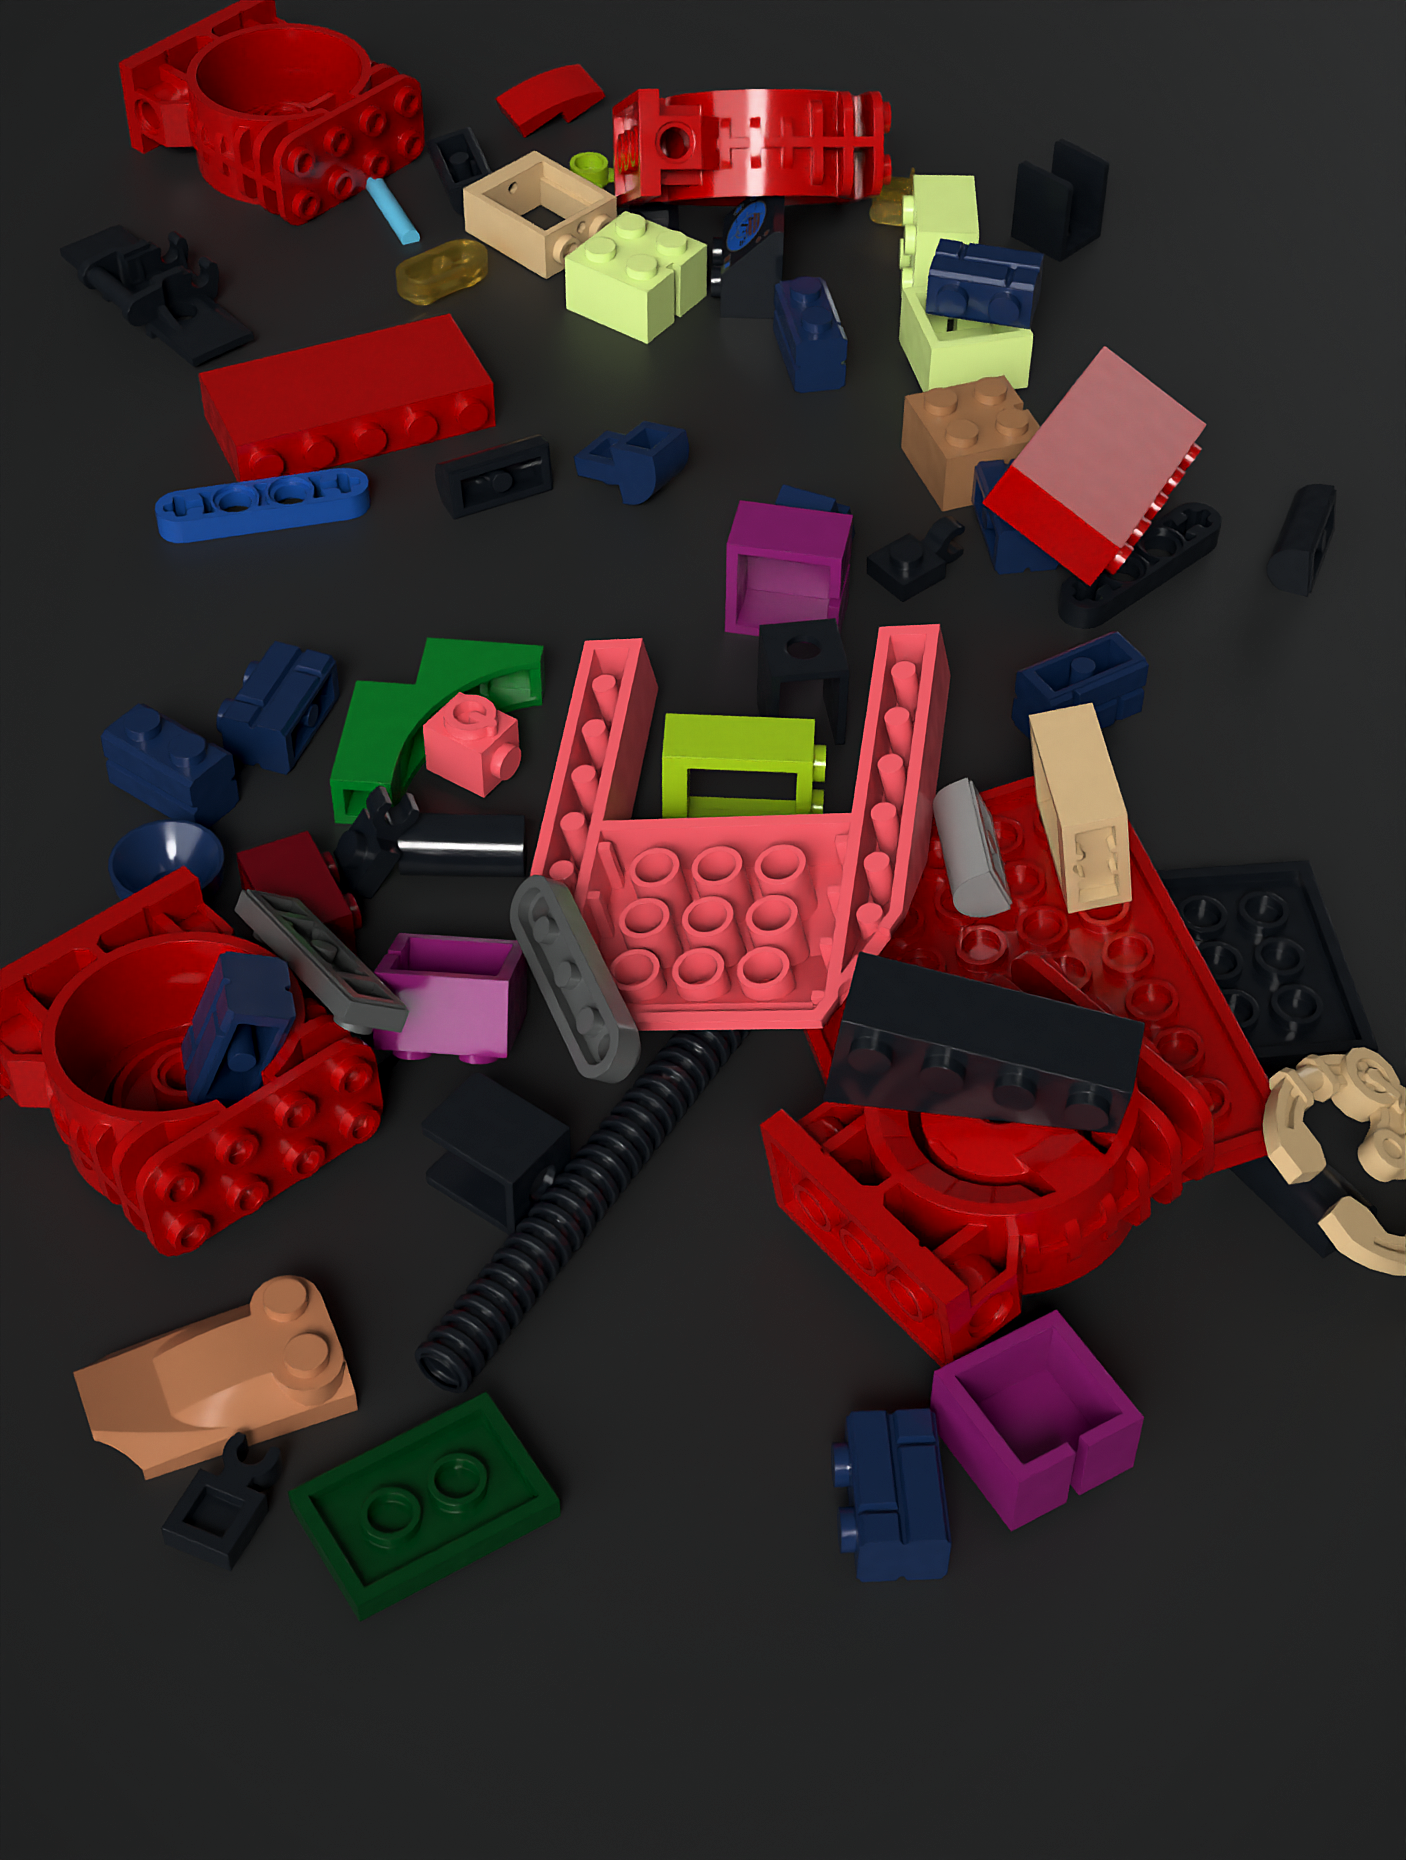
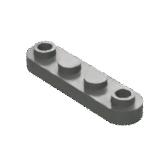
[510,875,641,1084]

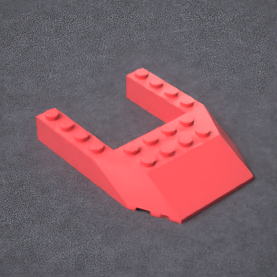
[530,624,951,1031]

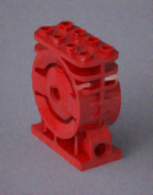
[119,0,425,226]
[612,89,892,208]
[0,866,383,1257]
[760,951,1215,1367]

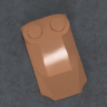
[73,1275,358,1481]

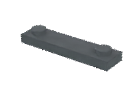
[234,889,410,1035]

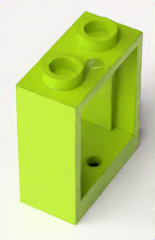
[662,713,826,819]

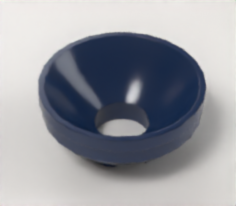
[108,819,225,903]

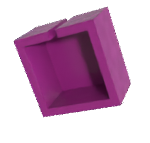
[725,500,853,644]
[373,933,528,1064]
[930,1310,1144,1532]

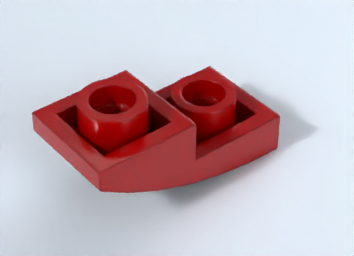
[495,64,605,138]

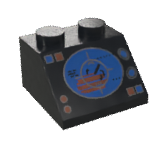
[711,196,785,319]

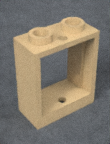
[463,151,617,279]
[1029,703,1132,914]

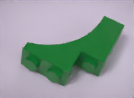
[330,637,545,824]

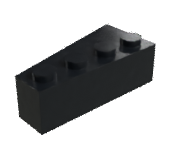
[823,951,1145,1134]

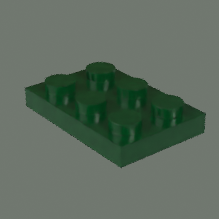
[288,1392,561,1622]

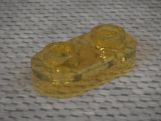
[396,239,488,305]

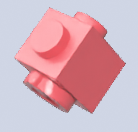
[423,692,522,798]

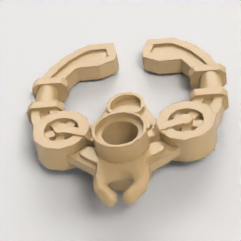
[1263,1047,1406,1276]

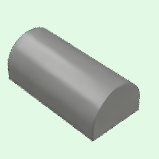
[932,778,1013,918]

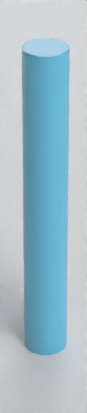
[366,177,420,245]

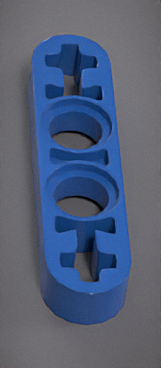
[155,468,371,543]

